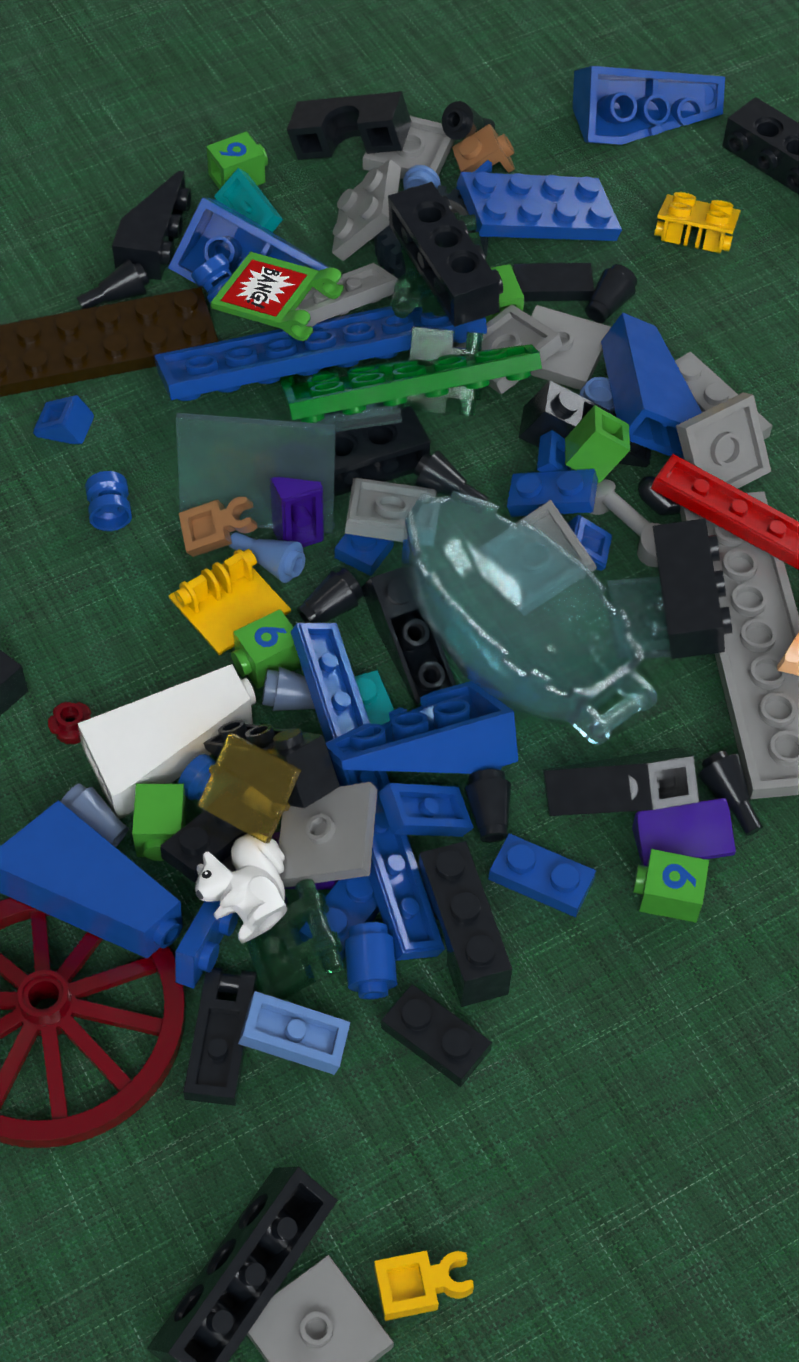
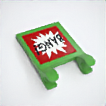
[211,252,344,341]

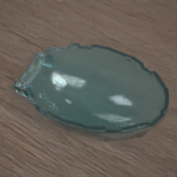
[401,491,657,745]

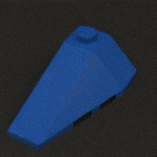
[573,66,725,145]
[168,197,330,284]
[325,681,518,774]

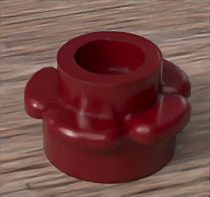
[48,702,91,744]

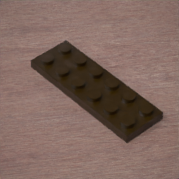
[0,287,218,397]

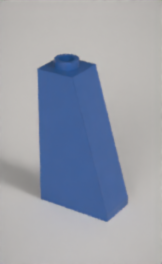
[601,312,702,460]
[0,800,183,959]

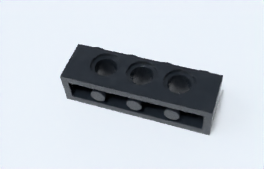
[722,97,799,194]
[388,182,503,327]
[254,406,430,513]
[147,1166,338,1362]

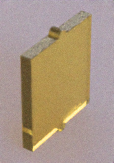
[198,733,301,843]

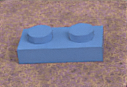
[238,991,350,1075]

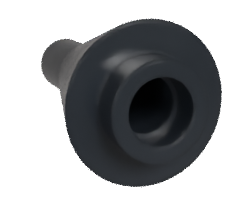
[442,101,495,140]
[76,258,150,309]
[413,450,489,512]
[698,751,763,836]

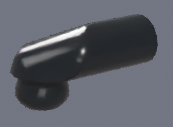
[638,476,681,516]

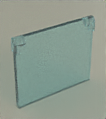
[176,413,336,534]

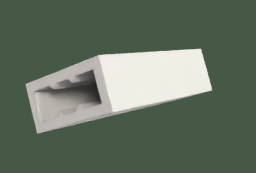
[77,664,256,819]

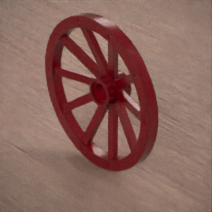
[0,898,186,1148]

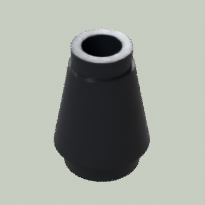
[585,264,637,323]
[297,568,364,623]
[465,769,511,843]

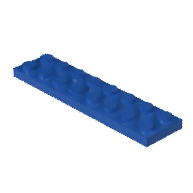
[154,297,487,401]

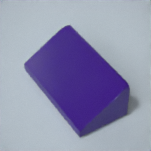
[270,477,324,548]
[632,798,736,866]

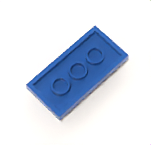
[457,172,622,241]

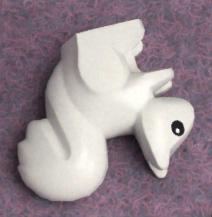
[195,833,287,944]

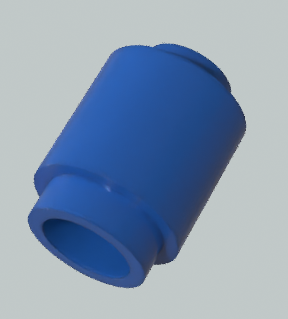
[344,922,398,999]

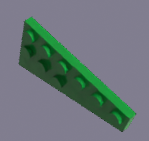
[280,344,542,423]

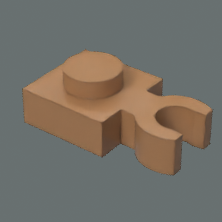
[179,497,258,557]

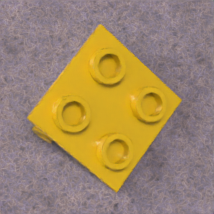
[654,192,741,254]
[168,549,291,655]

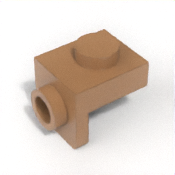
[452,124,515,173]

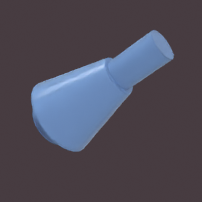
[229,532,306,583]

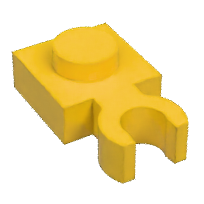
[374,1250,474,1321]

